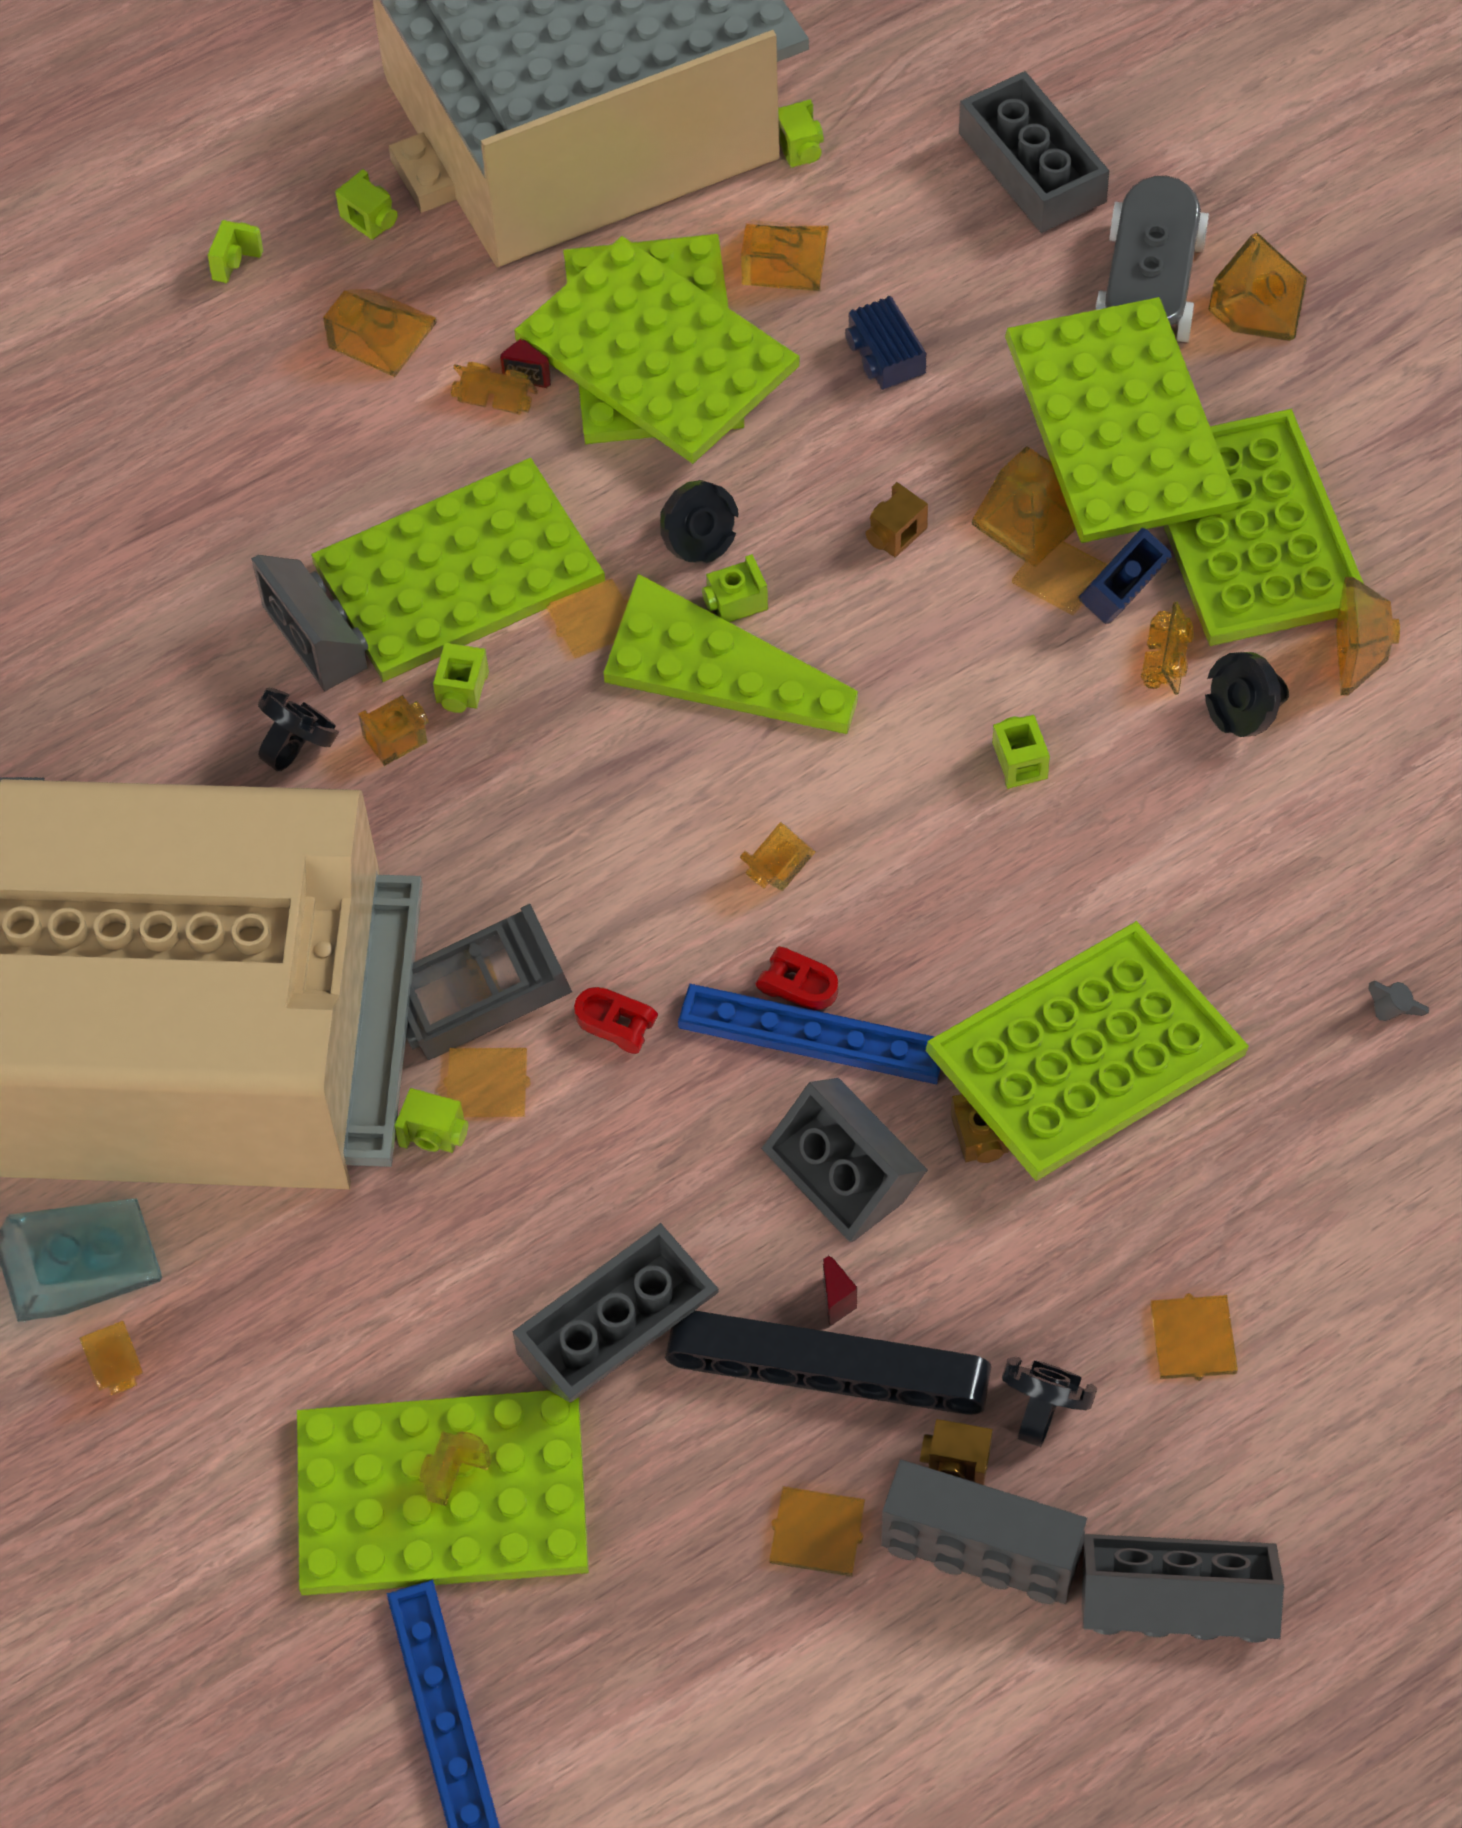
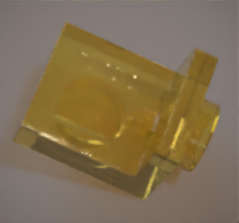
[740,822,816,891]
[79,1320,143,1395]
[419,1431,491,1506]

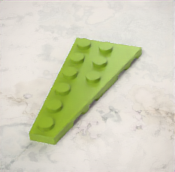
[603,574,858,734]

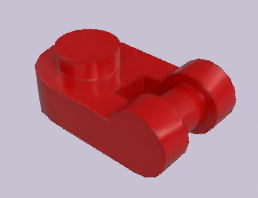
[755,946,838,1010]
[574,987,658,1054]

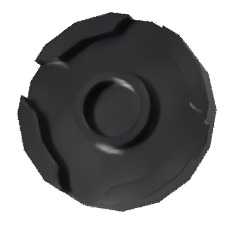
[660,480,739,563]
[1205,652,1289,737]
[258,688,339,771]
[1002,1357,1097,1447]

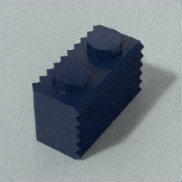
[845,296,927,390]
[1078,528,1171,623]

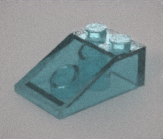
[0,1198,163,1322]

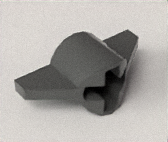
[1368,980,1429,1021]

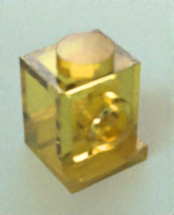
[358,695,429,766]

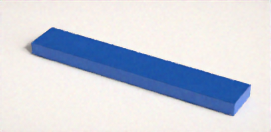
[678,983,941,1085]
[386,1580,500,1828]

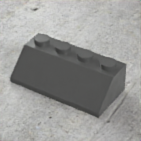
[512,1223,719,1403]
[1082,1534,1284,1643]

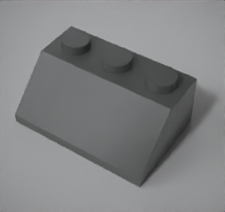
[251,555,368,692]
[761,1078,928,1242]

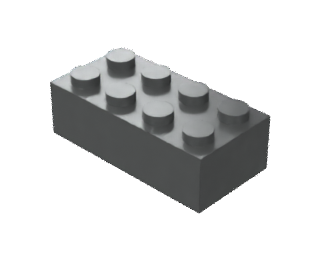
[959,71,1110,233]
[881,1459,1087,1605]

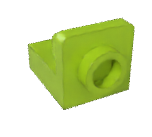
[207,220,263,283]

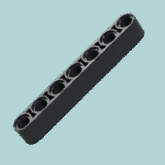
[665,1310,992,1415]

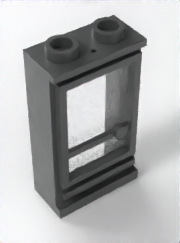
[406,904,572,1060]

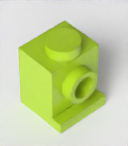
[778,99,824,168]
[335,169,398,240]
[702,554,768,622]
[433,643,489,713]
[992,714,1050,789]
[395,1088,468,1153]

